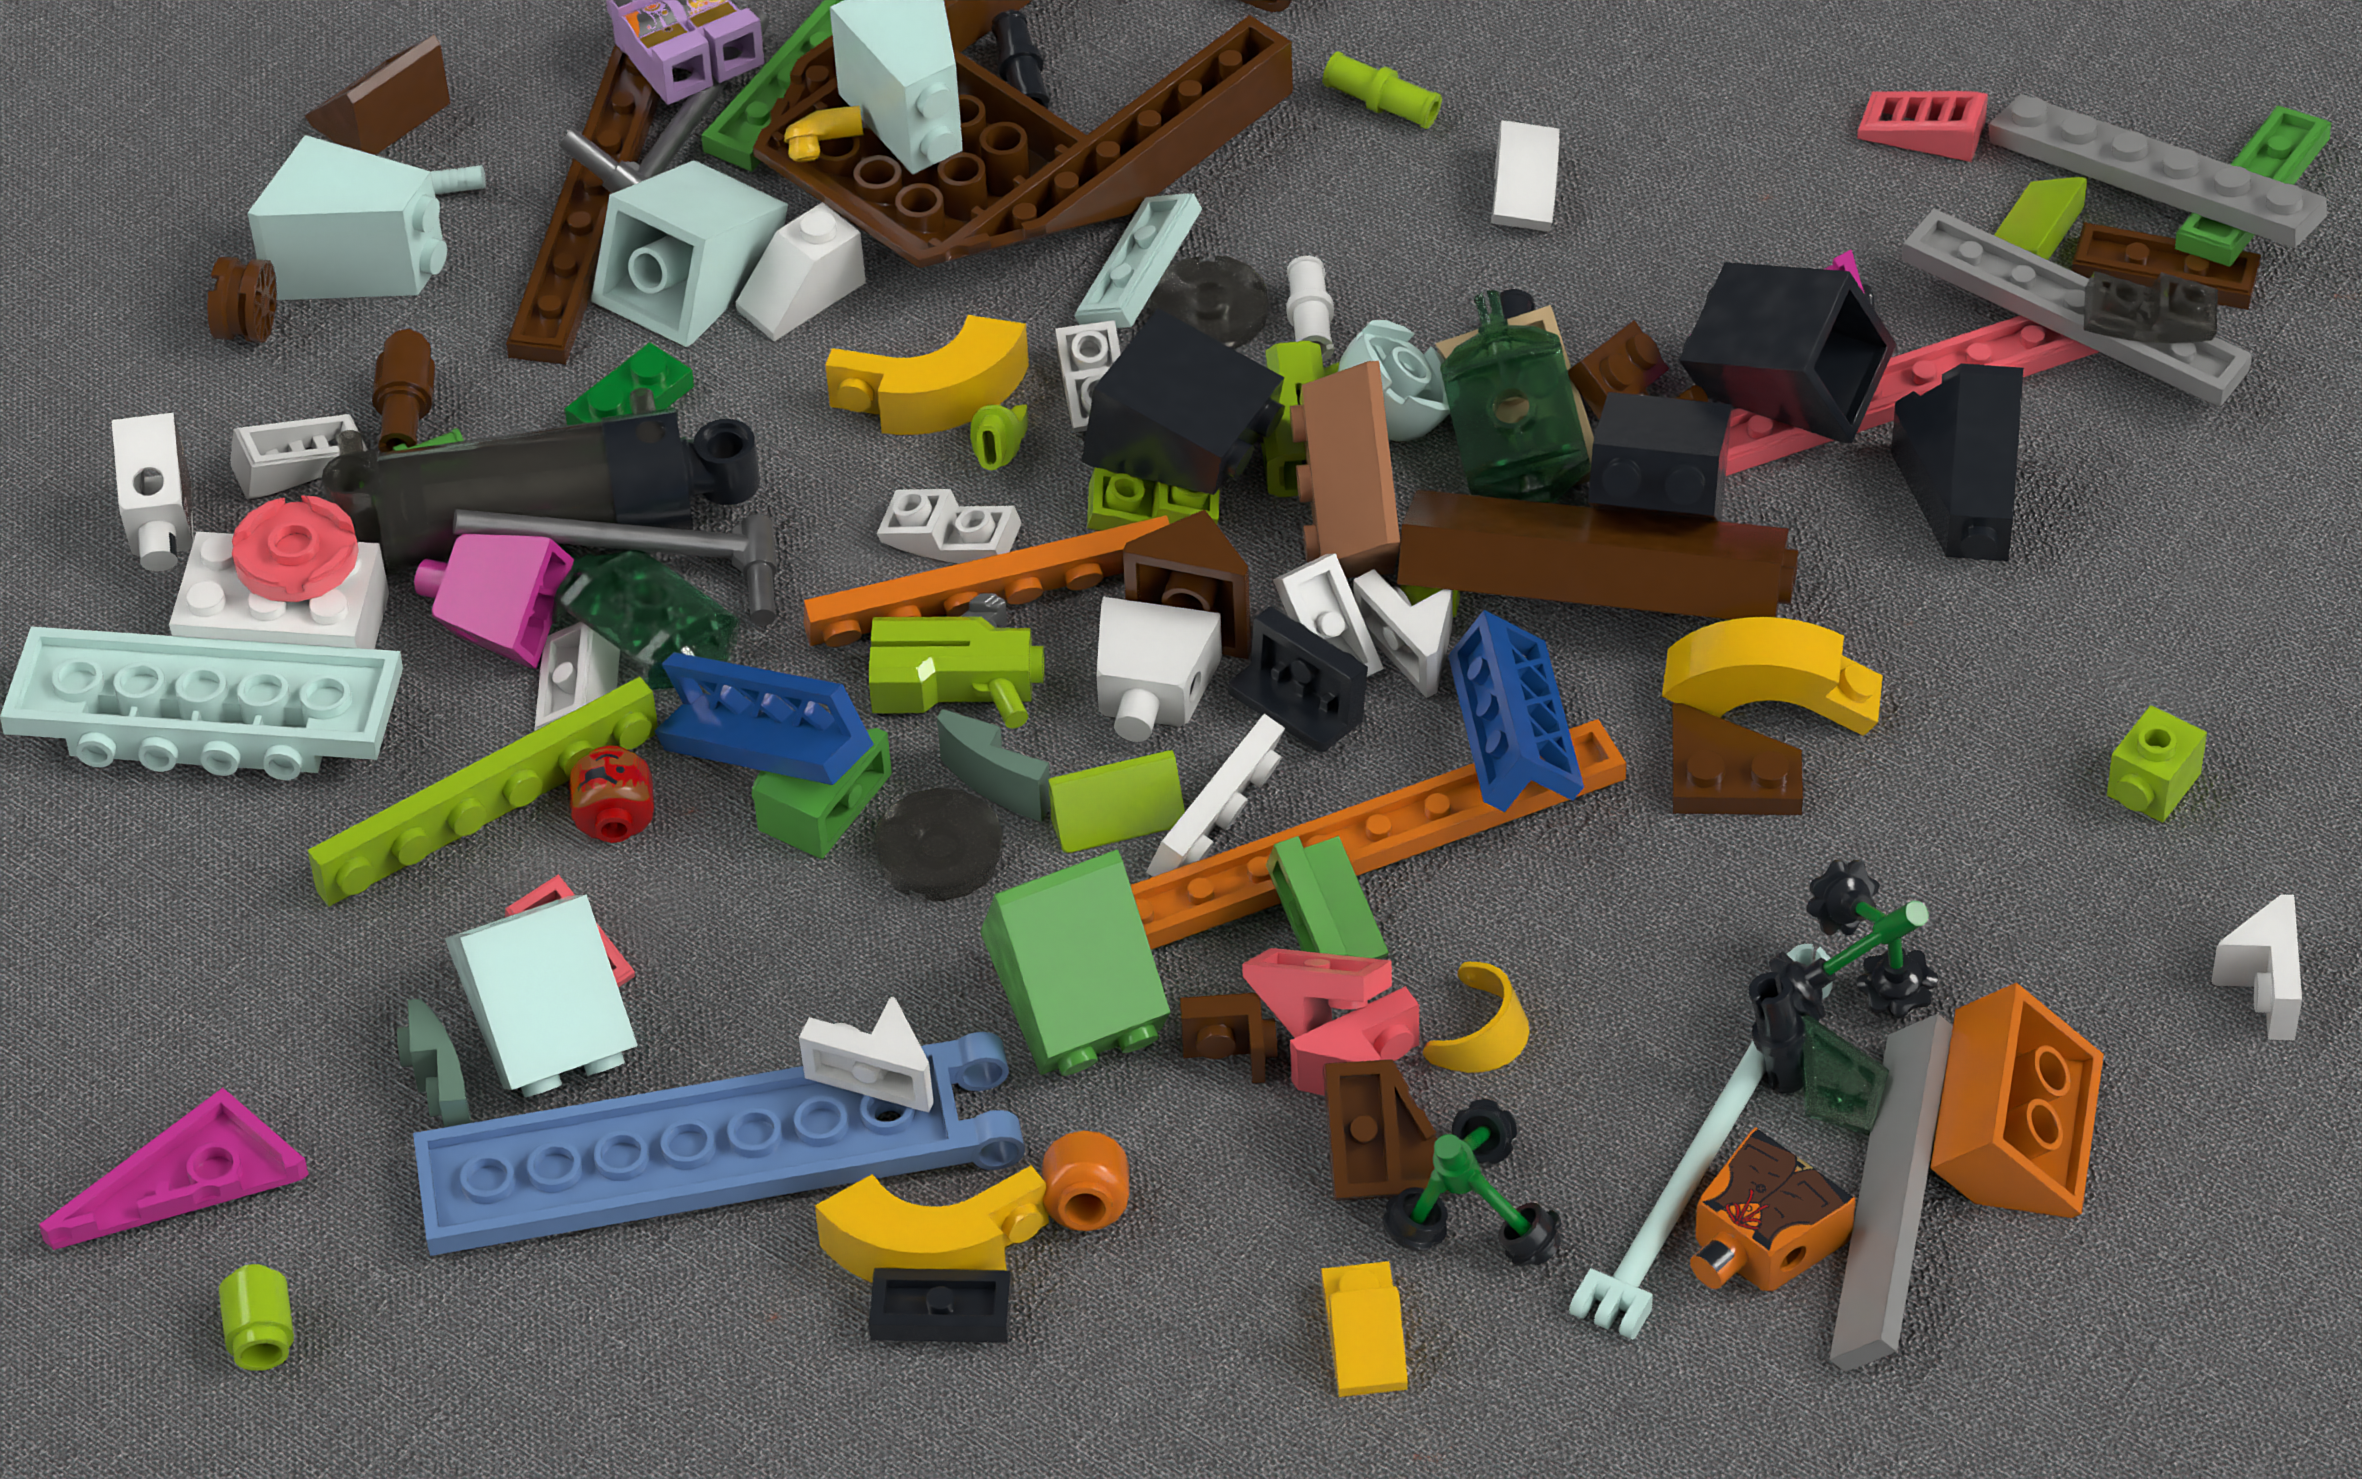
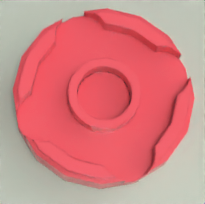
[232,496,359,602]

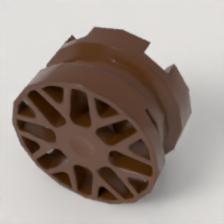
[207,257,277,343]

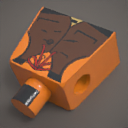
[1690,1127,1856,1291]

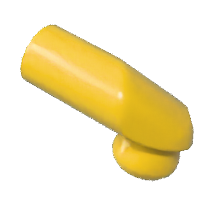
[784,106,863,162]

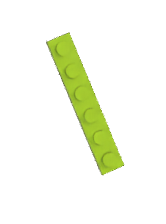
[307,676,658,907]

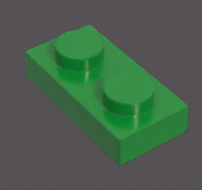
[564,342,694,451]

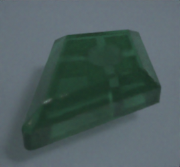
[1802,1015,1889,1136]

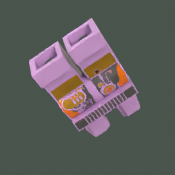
[606,0,764,105]

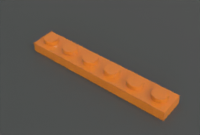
[804,515,1169,647]

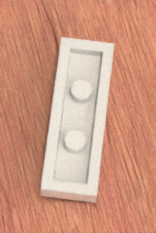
[1146,714,1285,877]

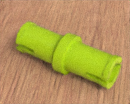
[1322,51,1442,129]

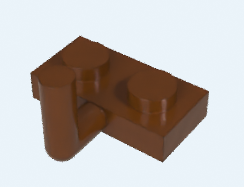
[1565,320,1708,420]

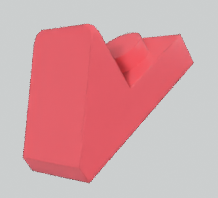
[1242,948,1392,1038]
[1290,986,1419,1096]

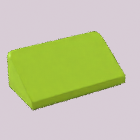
[1994,177,2087,260]
[1048,750,1185,853]

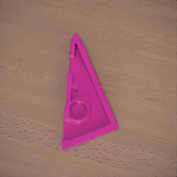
[39,1087,309,1250]

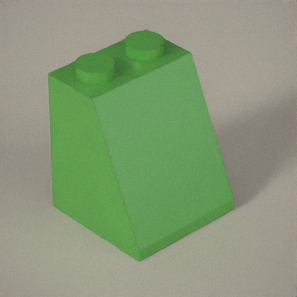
[980,849,1170,1076]

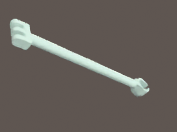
[1569,944,1832,1340]

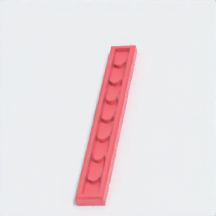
[1726,315,2099,476]

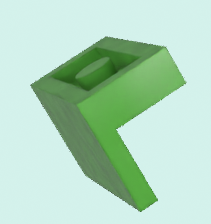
[1266,836,1389,959]

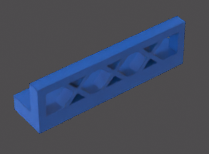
[1448,610,1584,812]
[654,652,874,785]

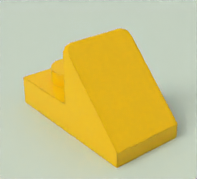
[1321,1261,1408,1397]

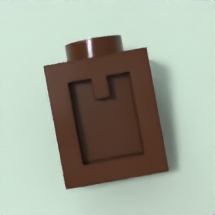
[1180,993,1277,1084]

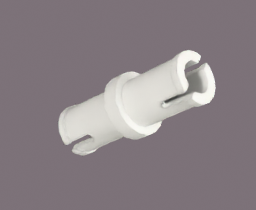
[1286,256,1334,362]

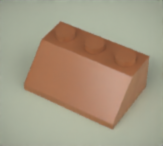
[1290,360,1400,578]

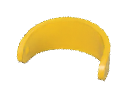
[1423,961,1530,1073]

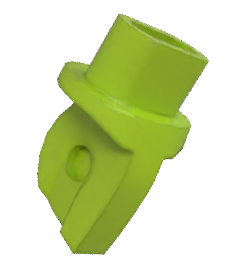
[970,404,1029,471]

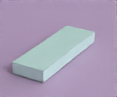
[1074,193,1202,328]

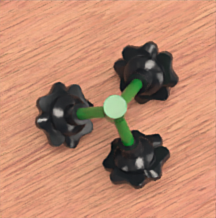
[1769,859,1939,1026]

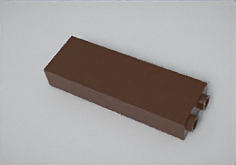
[1397,490,1799,619]

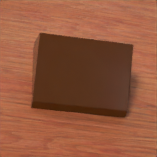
[304,34,451,155]
[1123,509,1251,659]

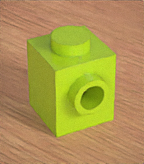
[2106,705,2207,823]

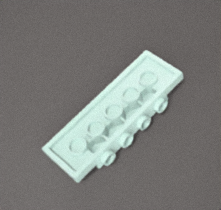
[0,627,403,780]

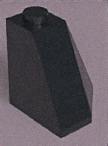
[1891,363,2024,561]

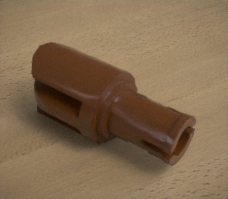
[372,329,435,456]

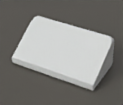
[534,616,620,731]

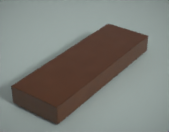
[2071,222,2261,310]

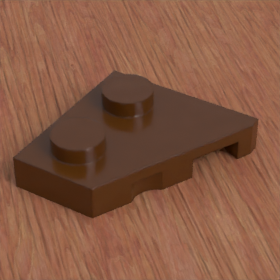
[1672,703,1803,815]
[1323,1059,1451,1201]

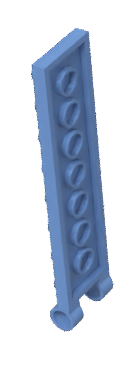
[413,1032,1025,1256]

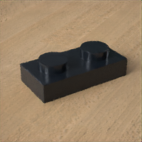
[869,1268,1012,1343]

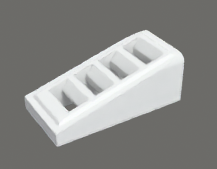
[230,414,369,499]

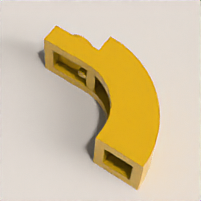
[825,315,1029,435]
[1662,617,1883,736]
[814,1165,1049,1283]

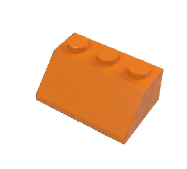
[1930,982,2104,1218]

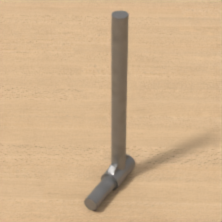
[558,10,769,194]
[453,509,777,626]

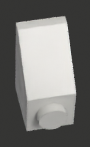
[736,202,866,341]

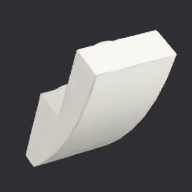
[1491,120,1559,232]
[1055,320,1120,432]
[877,489,1022,564]

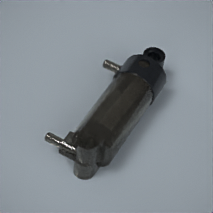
[322,388,760,575]

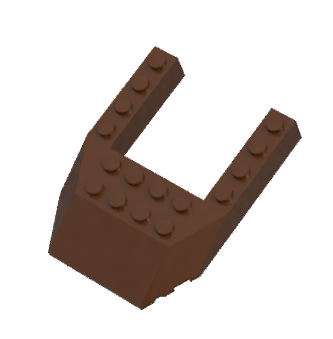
[753,0,1293,268]

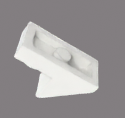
[1273,553,1384,677]
[1353,569,1452,698]
[2211,895,2302,1040]
[799,997,934,1113]

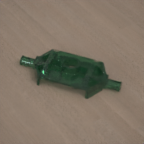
[552,543,744,696]

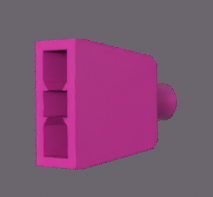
[414,534,574,669]

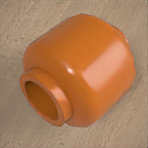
[1041,1130,1130,1231]

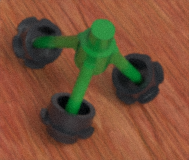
[1383,1098,1562,1267]

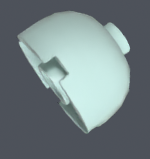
[1338,320,1460,441]

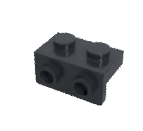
[1228,606,1368,752]

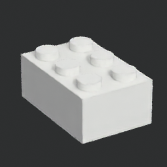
[169,532,389,649]

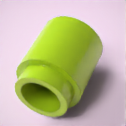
[219,1264,294,1371]

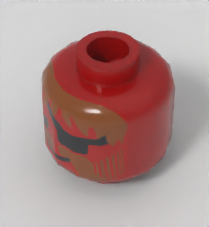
[569,746,654,843]

